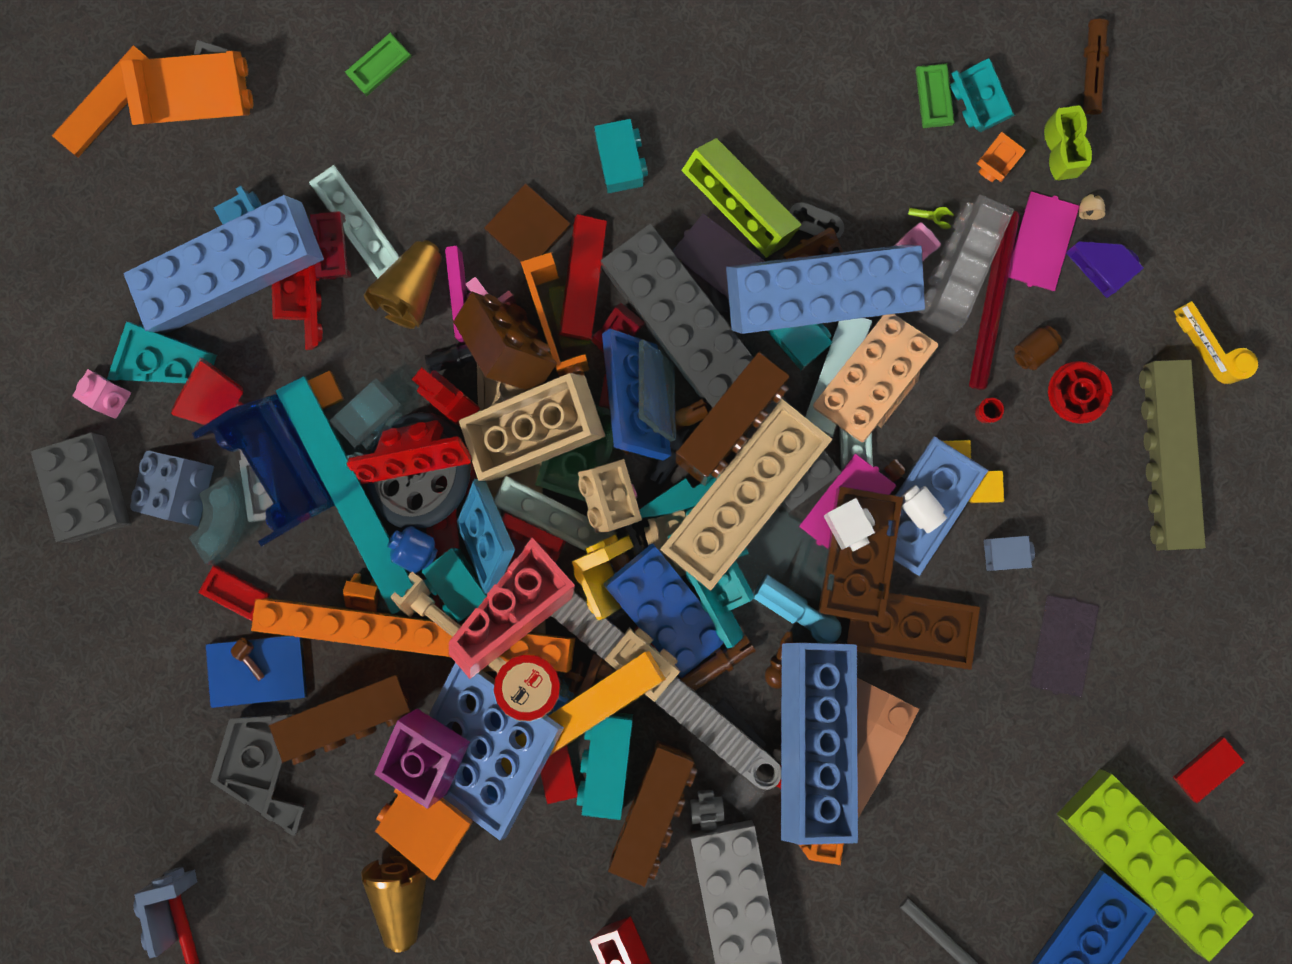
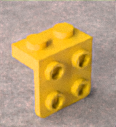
[572,534,634,620]

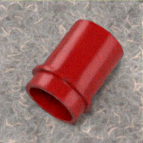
[975,397,1004,423]

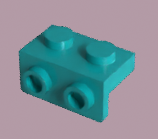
[950,58,1015,132]

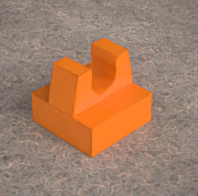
[343,573,380,612]

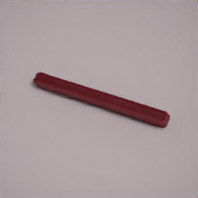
[969,210,1020,390]

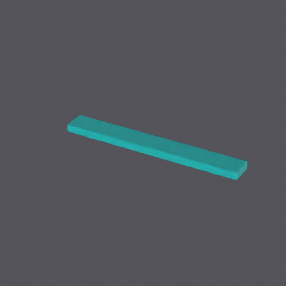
[276,376,413,615]

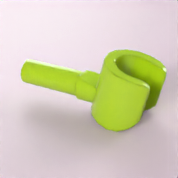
[908,207,954,229]

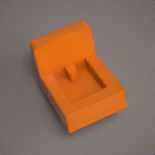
[977,132,1026,183]

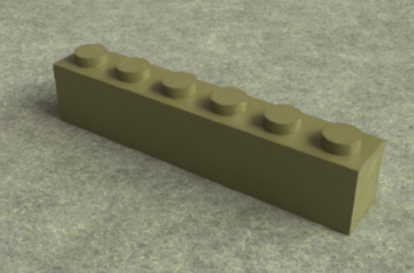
[1139,360,1206,551]

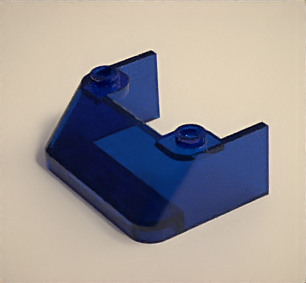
[192,395,335,547]

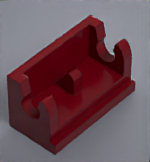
[310,211,351,280]

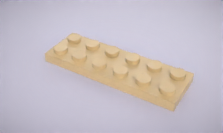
[660,399,833,591]

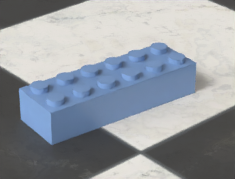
[123,195,324,334]
[726,245,925,334]
[781,643,858,845]

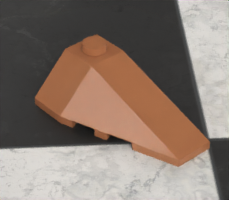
[857,678,919,818]

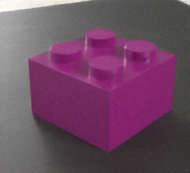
[374,708,470,809]

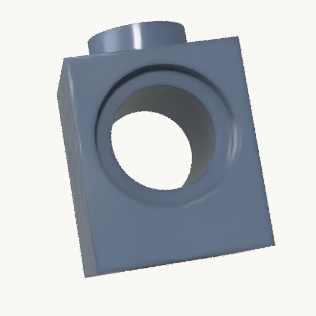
[984,536,1035,571]

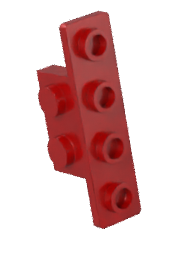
[272,223,323,350]
[346,420,472,484]

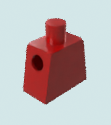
[171,357,254,430]

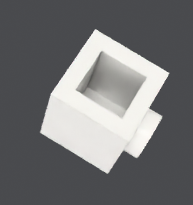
[824,498,875,552]

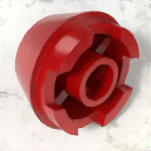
[1048,361,1112,424]

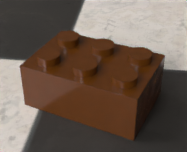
[453,291,557,391]

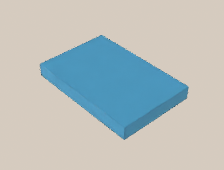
[457,479,515,594]

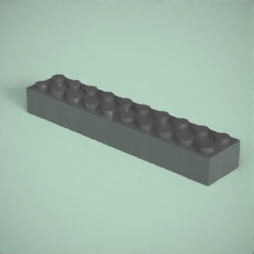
[601,224,841,513]

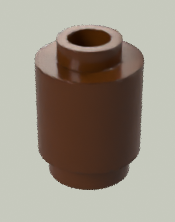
[1014,325,1062,370]

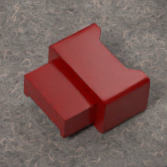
[412,367,480,428]

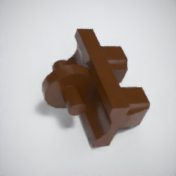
[783,227,843,259]
[564,654,617,696]

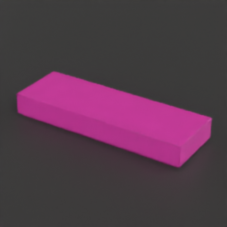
[445,246,468,344]

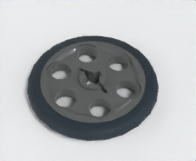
[366,412,471,529]

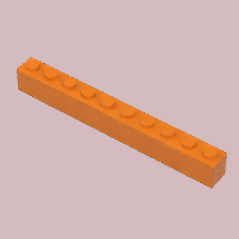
[251,598,576,672]

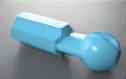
[753,574,842,644]

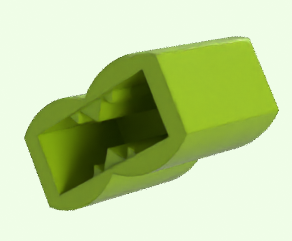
[1044,105,1092,180]

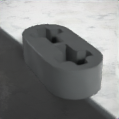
[789,202,844,240]

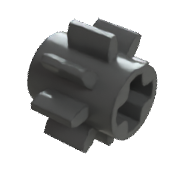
[690,789,724,831]

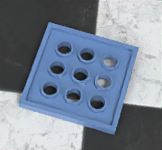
[429,662,564,840]

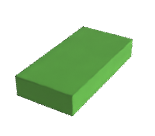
[345,32,412,97]
[915,64,955,128]

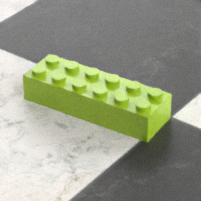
[1057,769,1254,962]

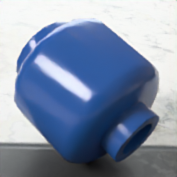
[387,526,438,573]

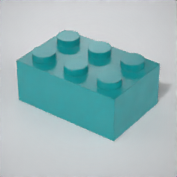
[577,712,633,820]

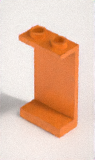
[120,51,253,125]
[521,252,589,377]

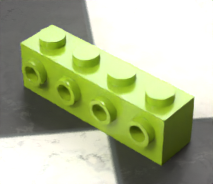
[681,138,802,258]

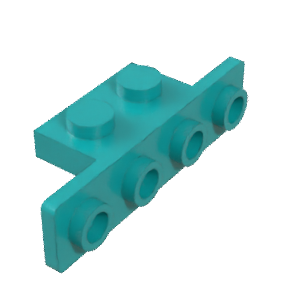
[668,532,755,649]

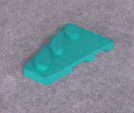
[107,322,217,383]

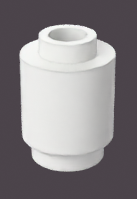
[901,485,947,533]

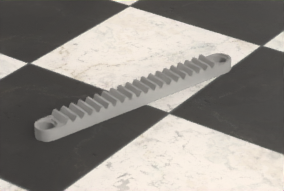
[551,591,781,790]

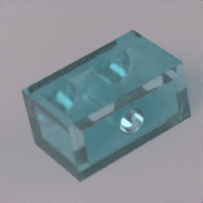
[329,378,406,451]

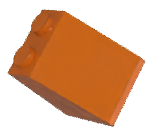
[375,788,473,881]

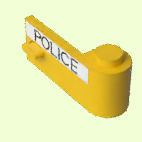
[1174,301,1258,384]

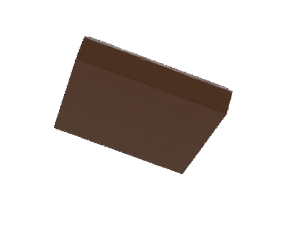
[484,183,571,262]

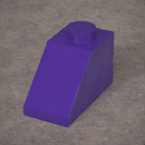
[1066,241,1144,298]

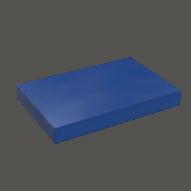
[206,636,307,708]

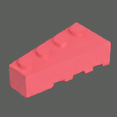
[449,538,575,679]

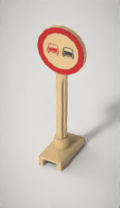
[391,572,560,722]

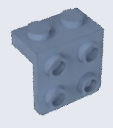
[130,451,214,526]
[134,867,197,958]

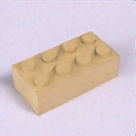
[458,373,605,481]

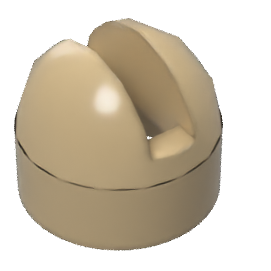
[1079,194,1105,220]

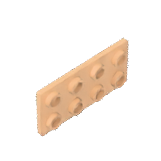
[813,314,938,442]

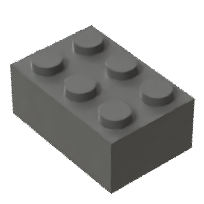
[30,432,131,543]

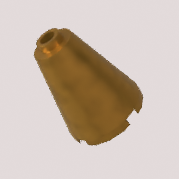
[364,240,442,329]
[361,856,427,952]

